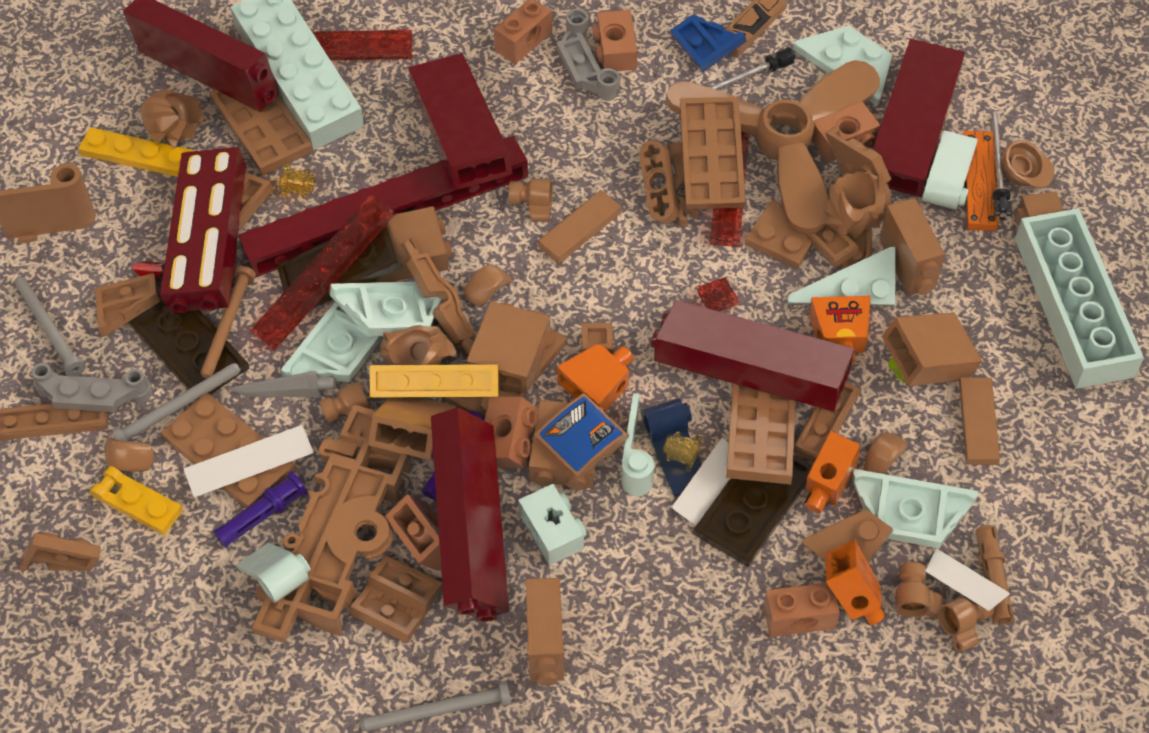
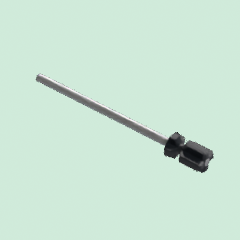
[709,47,796,90]
[991,112,1012,220]

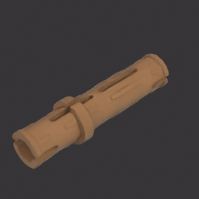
[975,525,1015,625]

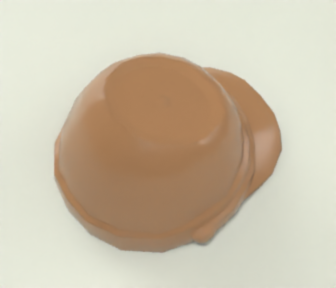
[1001,140,1054,189]

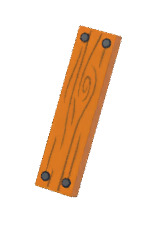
[963,130,998,231]

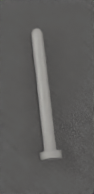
[15,276,86,376]
[112,363,241,441]
[359,680,512,731]

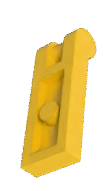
[89,466,183,536]

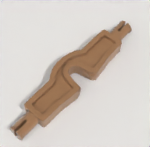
[401,238,475,357]

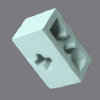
[518,484,587,566]

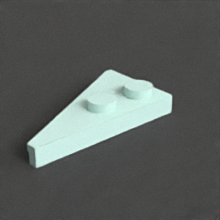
[787,247,895,306]

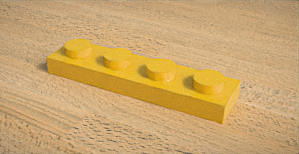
[78,127,195,177]
[370,364,499,397]

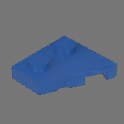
[670,14,747,72]

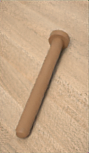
[201,266,256,379]

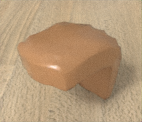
[463,264,512,306]
[863,432,908,474]
[104,438,154,472]

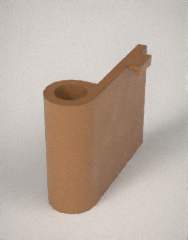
[0,163,96,243]

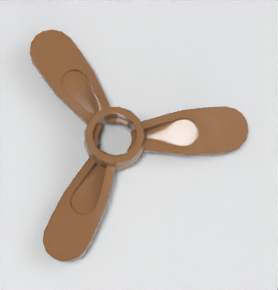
[666,60,880,234]

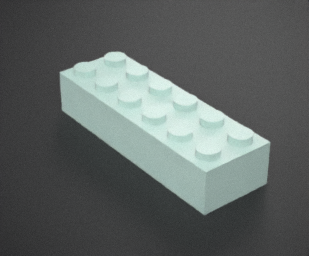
[230,0,364,150]
[1015,208,1144,389]

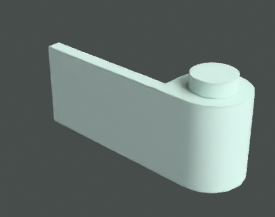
[922,130,978,210]
[621,393,654,496]
[236,543,311,603]

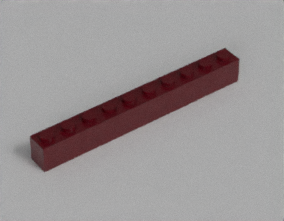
[238,135,528,278]

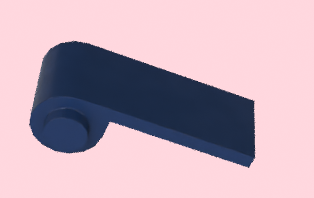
[642,399,702,497]

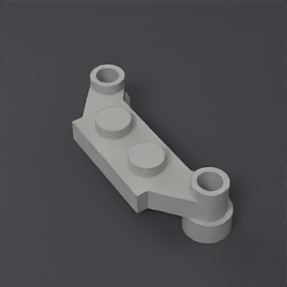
[556,9,620,101]
[32,363,153,412]

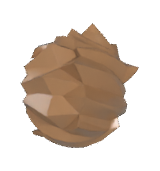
[140,89,205,149]
[824,171,891,240]
[380,325,457,365]

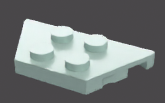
[793,25,893,106]
[329,282,442,337]
[281,302,384,382]
[852,469,978,548]

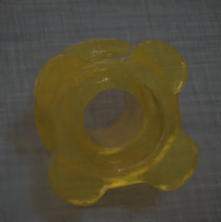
[279,163,315,198]
[663,431,702,472]

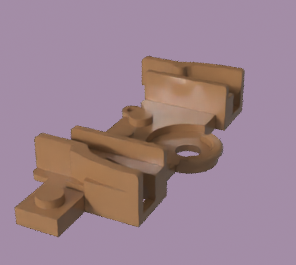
[252,404,412,643]

